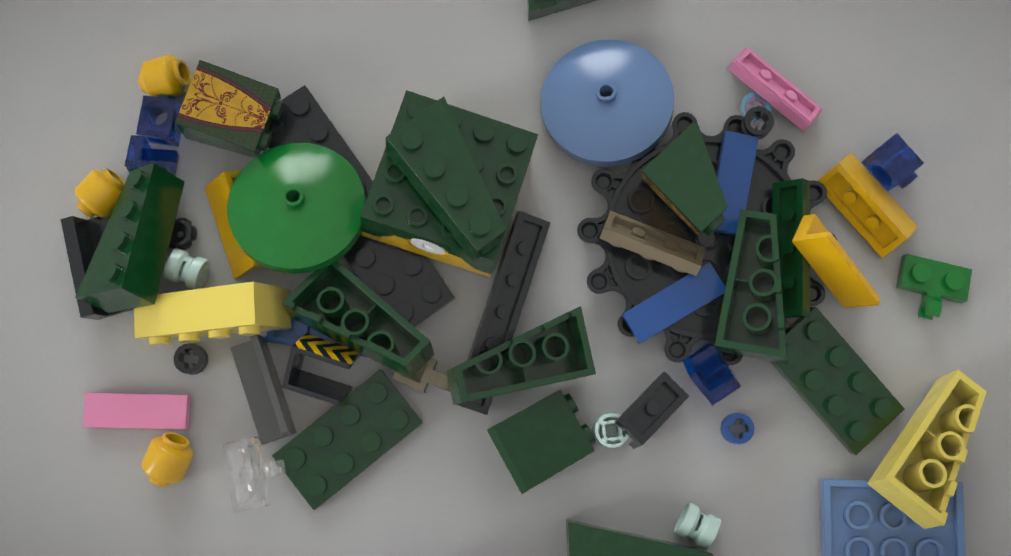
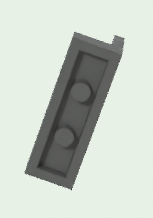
[230,334,297,445]

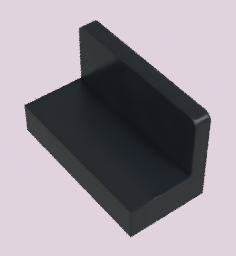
[614,371,689,449]

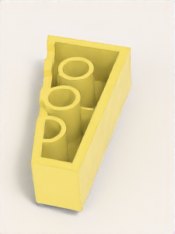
[134,281,292,346]
[867,369,987,529]

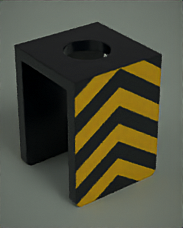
[282,333,361,405]

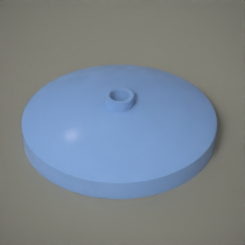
[541,40,674,167]

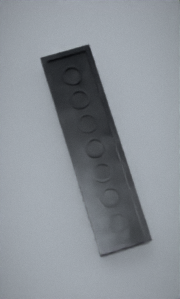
[268,85,455,327]

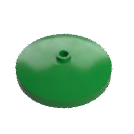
[227,143,366,274]

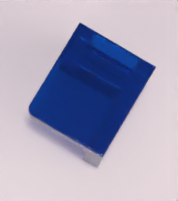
[125,135,179,175]
[682,343,741,406]

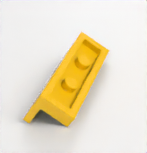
[818,153,918,258]
[205,170,265,278]
[792,214,881,308]

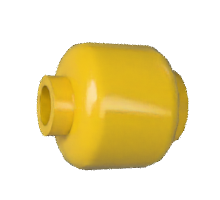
[138,54,191,101]
[74,168,125,218]
[141,432,194,487]

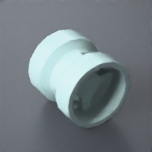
[164,248,211,289]
[592,413,629,448]
[674,502,721,550]

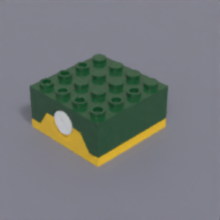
[360,90,538,278]

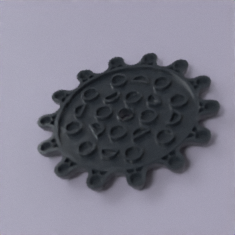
[577,112,837,366]

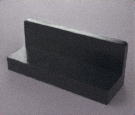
[60,216,134,320]

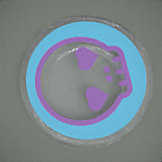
[737,91,773,126]

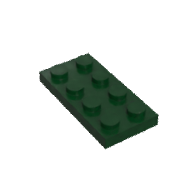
[770,307,905,455]
[272,369,423,510]

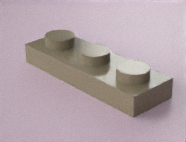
[599,210,706,276]

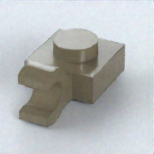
[392,358,450,393]

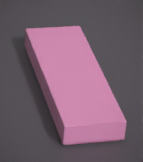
[727,47,823,132]
[83,393,191,429]

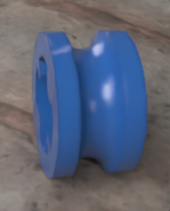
[720,413,755,444]

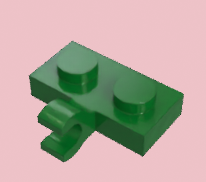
[896,254,972,320]

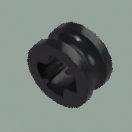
[740,106,774,140]
[173,343,208,375]

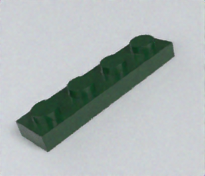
[772,178,810,318]

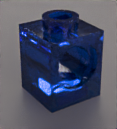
[136,94,182,147]
[862,133,924,191]

